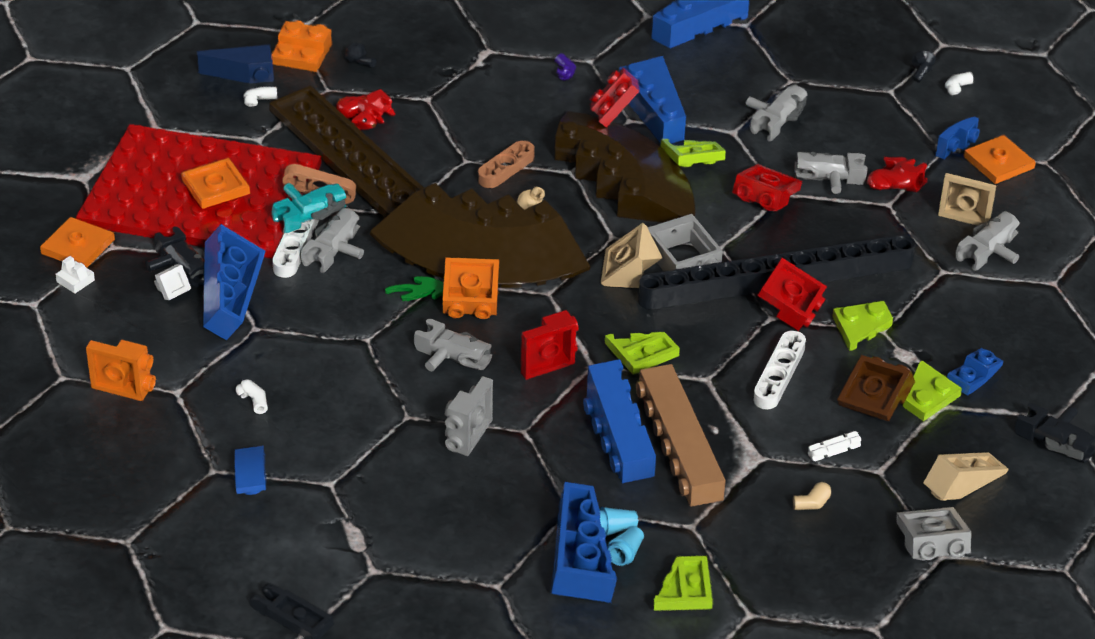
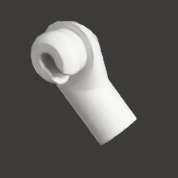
[945,72,973,95]
[243,87,277,107]
[236,380,268,414]

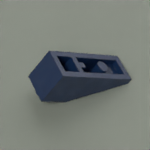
[197,45,274,84]

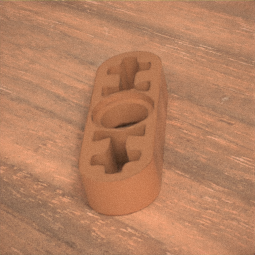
[478,141,534,188]
[283,164,356,204]

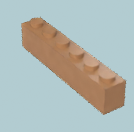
[636,364,725,507]

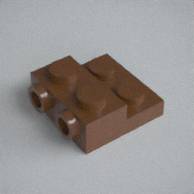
[837,355,915,421]

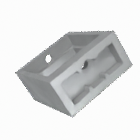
[647,214,723,271]

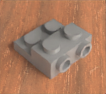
[445,376,493,456]
[897,507,971,560]

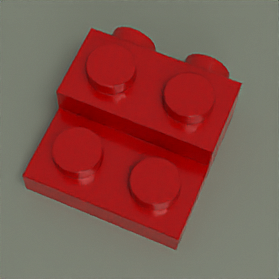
[590,68,640,128]
[732,164,803,211]
[758,258,827,331]
[521,310,579,380]

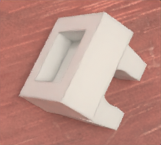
[56,256,95,293]
[154,264,191,300]

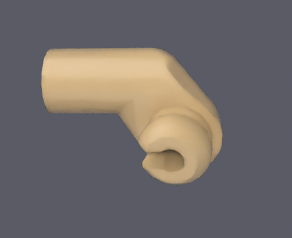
[517,187,545,210]
[793,482,831,510]

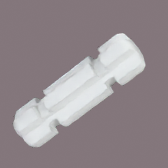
[808,431,861,461]

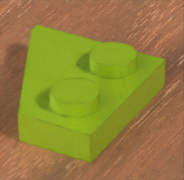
[661,139,726,167]
[832,301,893,351]
[605,332,680,375]
[903,361,962,422]
[653,556,713,610]

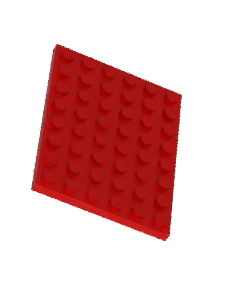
[76,124,322,259]

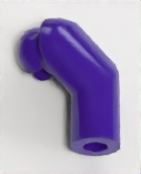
[555,53,576,80]

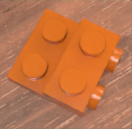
[272,20,332,72]
[443,258,499,319]
[86,340,156,401]

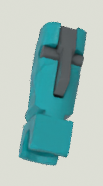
[272,183,346,233]

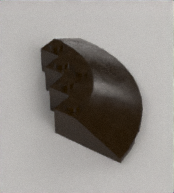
[555,111,695,223]
[370,183,590,288]

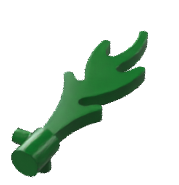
[385,276,444,301]

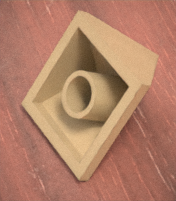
[938,173,997,226]
[601,223,662,288]

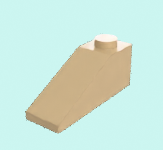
[923,452,1008,501]

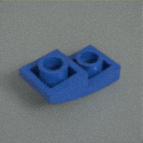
[936,117,980,160]
[947,348,1004,396]
[235,446,267,495]

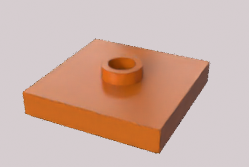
[964,135,1036,184]
[181,158,250,209]
[40,217,115,268]

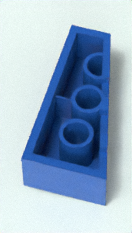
[652,0,749,48]
[619,56,686,144]
[203,224,266,340]
[583,359,656,483]
[551,482,617,603]

